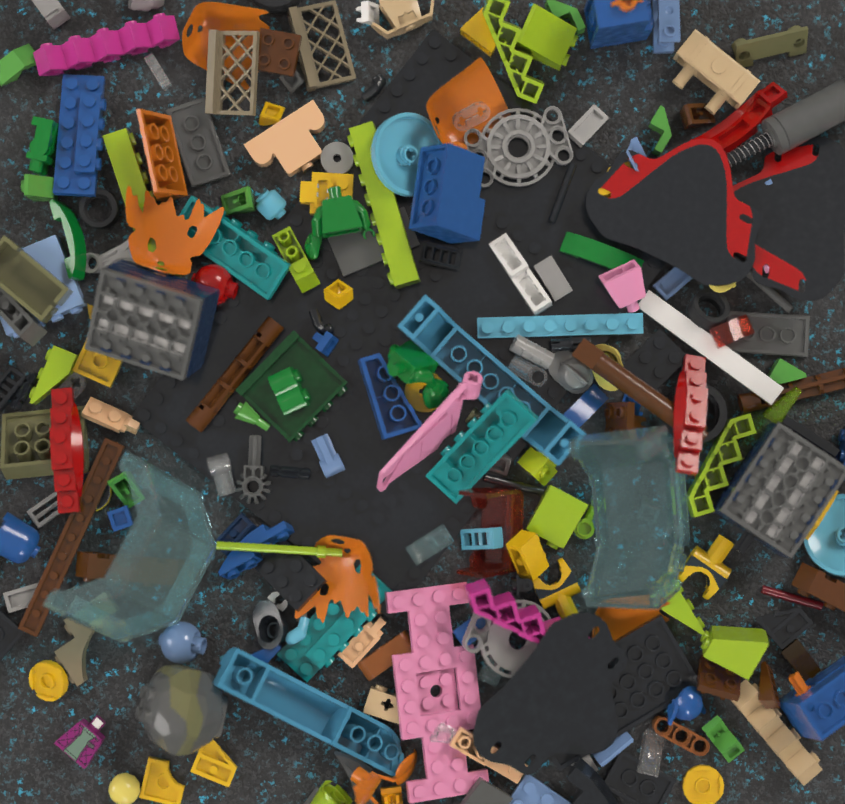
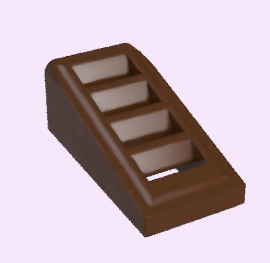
[758,661,780,709]

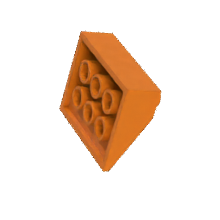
[136,109,188,202]

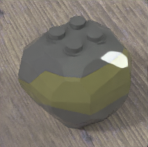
[135,664,228,755]

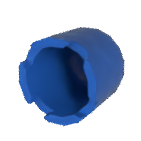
[0,512,41,564]

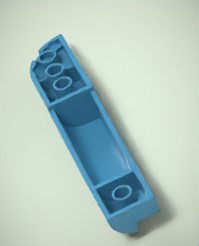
[213,647,404,777]

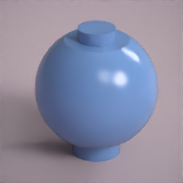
[159,622,207,664]

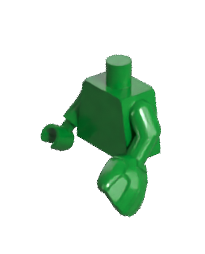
[305,186,375,260]
[387,340,449,409]

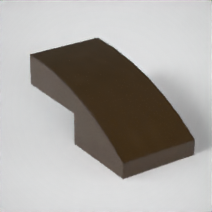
[780,639,821,682]

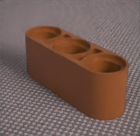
[357,629,412,681]
[651,714,710,756]

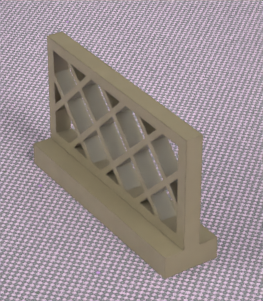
[287,0,356,92]
[205,29,260,116]

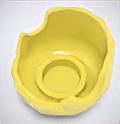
[108,773,141,804]

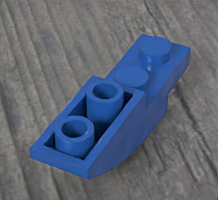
[218,521,295,580]

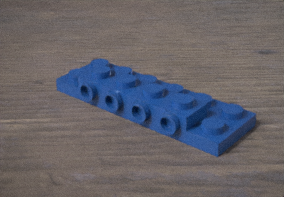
[53,74,107,197]

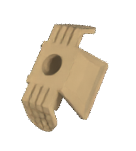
[371,0,434,40]

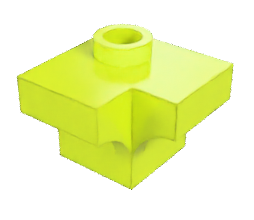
[517,447,558,487]

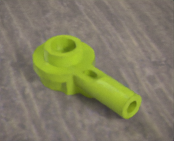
[574,499,600,539]

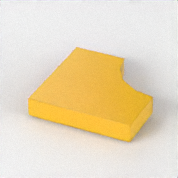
[139,756,185,804]

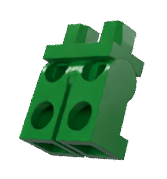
[26,116,59,177]

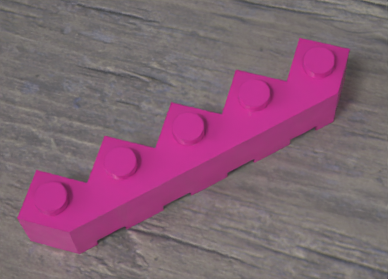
[33,13,180,76]
[464,579,590,644]

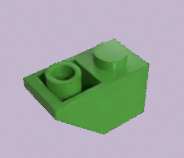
[21,174,58,201]

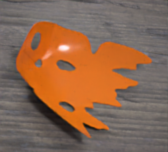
[126,186,224,275]
[295,535,380,623]

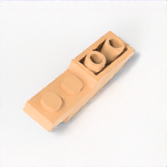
[449,727,528,784]

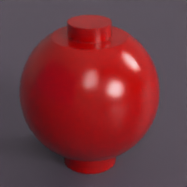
[191,264,239,305]

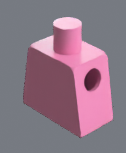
[598,259,646,313]

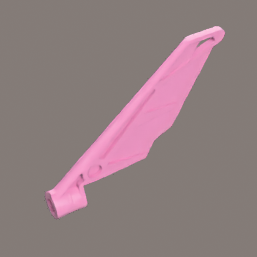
[377,371,483,492]

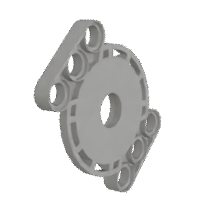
[463,106,573,188]
[462,595,551,678]

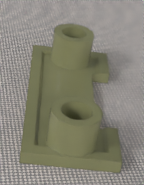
[731,25,808,67]

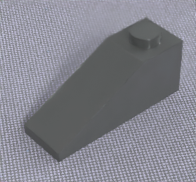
[0,287,47,346]

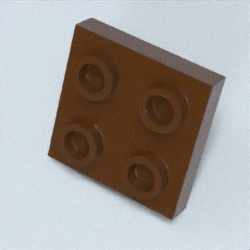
[258,28,302,77]
[604,402,646,444]
[697,655,741,702]

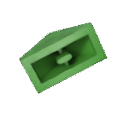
[221,186,256,216]
[767,358,807,384]
[107,471,146,508]

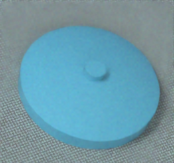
[371,112,442,197]
[804,494,845,577]

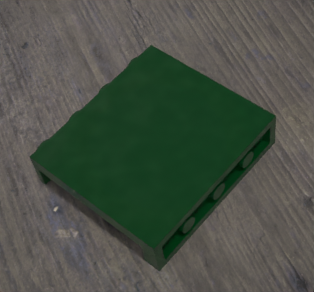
[236,330,348,443]

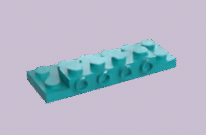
[179,196,291,300]
[426,389,539,504]
[277,564,392,682]

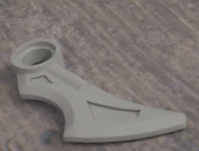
[85,239,137,274]

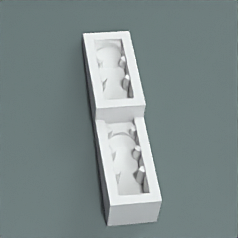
[489,233,552,316]

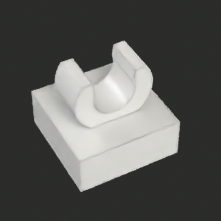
[356,0,380,25]

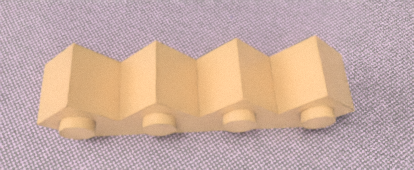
[731,679,822,786]

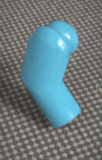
[285,617,310,645]

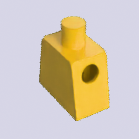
[460,8,508,57]

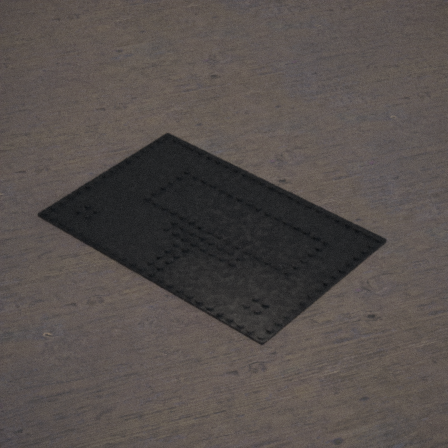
[132,30,667,618]

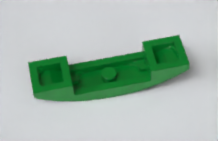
[49,199,87,281]
[559,232,644,270]

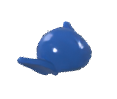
[667,686,706,726]

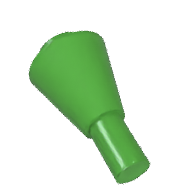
[233,401,271,431]

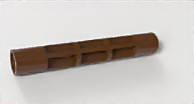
[186,316,284,433]
[737,368,845,414]

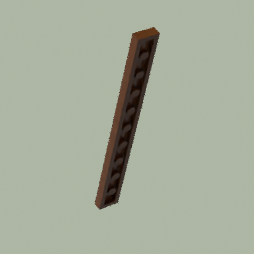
[18,438,125,637]

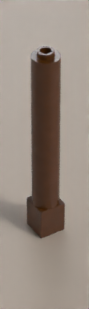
[572,338,708,442]

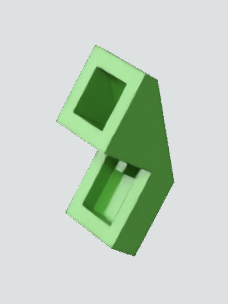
[545,0,586,35]
[0,44,36,86]
[648,105,672,157]
[702,715,744,763]

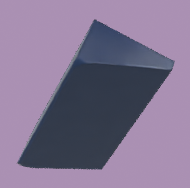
[214,513,257,556]

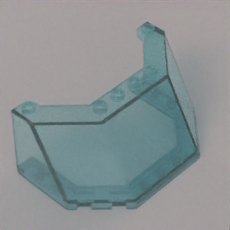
[568,426,690,610]
[43,451,216,643]

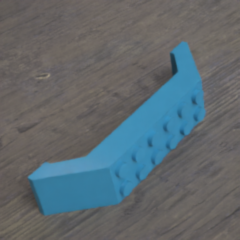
[397,295,586,466]

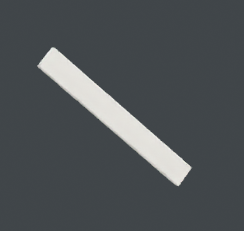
[639,290,784,405]

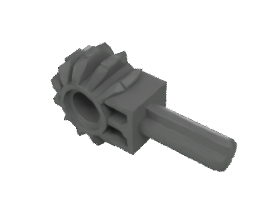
[236,435,271,504]

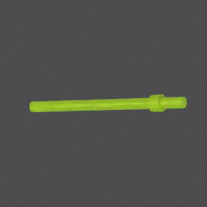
[216,541,343,558]

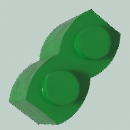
[267,367,311,415]

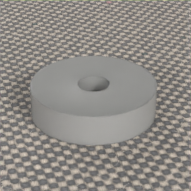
[321,142,354,174]

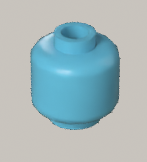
[256,189,286,220]

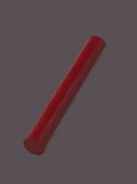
[761,585,823,610]

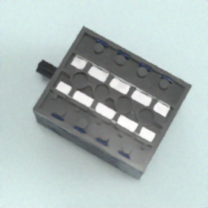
[83,259,220,380]
[713,422,845,559]

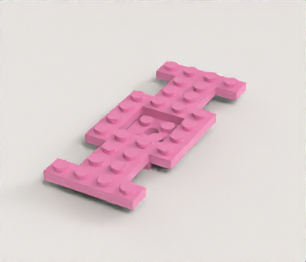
[385,582,489,803]

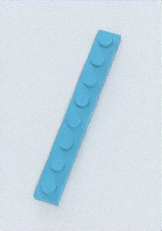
[477,313,644,339]

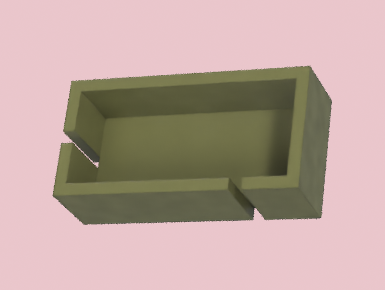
[0,235,73,324]

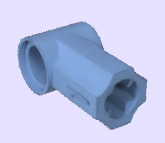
[311,434,345,478]

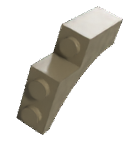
[54,591,120,687]

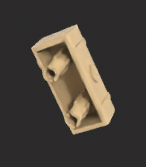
[672,29,760,115]

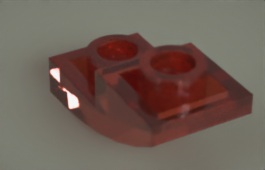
[709,314,755,349]

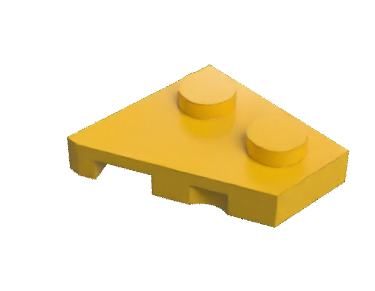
[190,739,238,787]

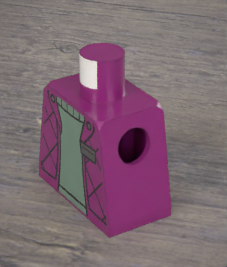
[54,715,106,769]

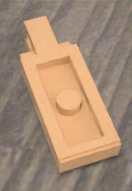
[81,397,140,435]
[337,616,387,669]

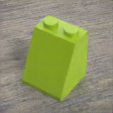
[515,3,579,70]
[525,485,588,550]
[700,625,769,680]

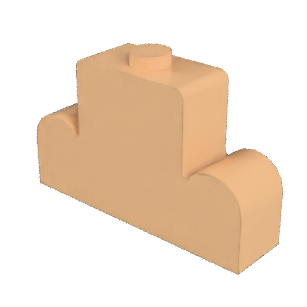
[244,100,325,177]

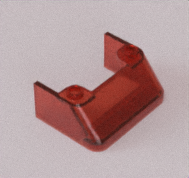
[457,488,524,579]

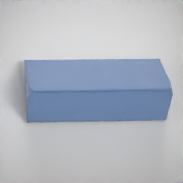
[592,731,634,767]

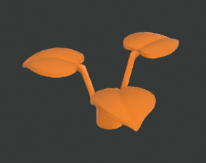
[351,749,417,804]

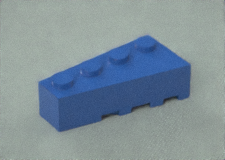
[358,353,423,440]

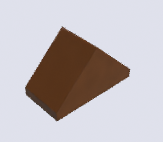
[680,103,716,131]

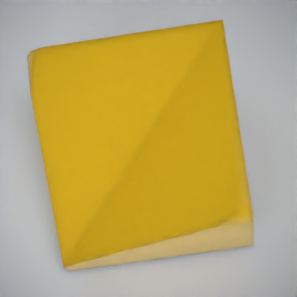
[323,279,354,310]

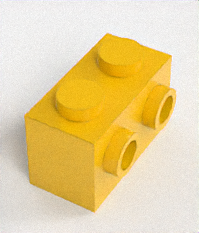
[506,530,549,581]

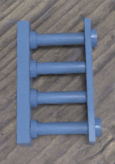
[651,0,680,54]

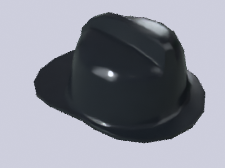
[252,600,288,650]

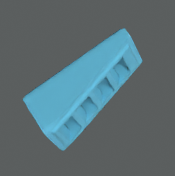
[460,527,504,550]

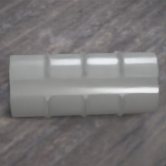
[509,334,555,370]

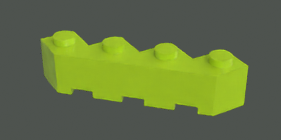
[482,0,544,104]
[685,413,756,517]

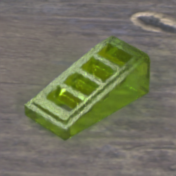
[763,386,802,423]

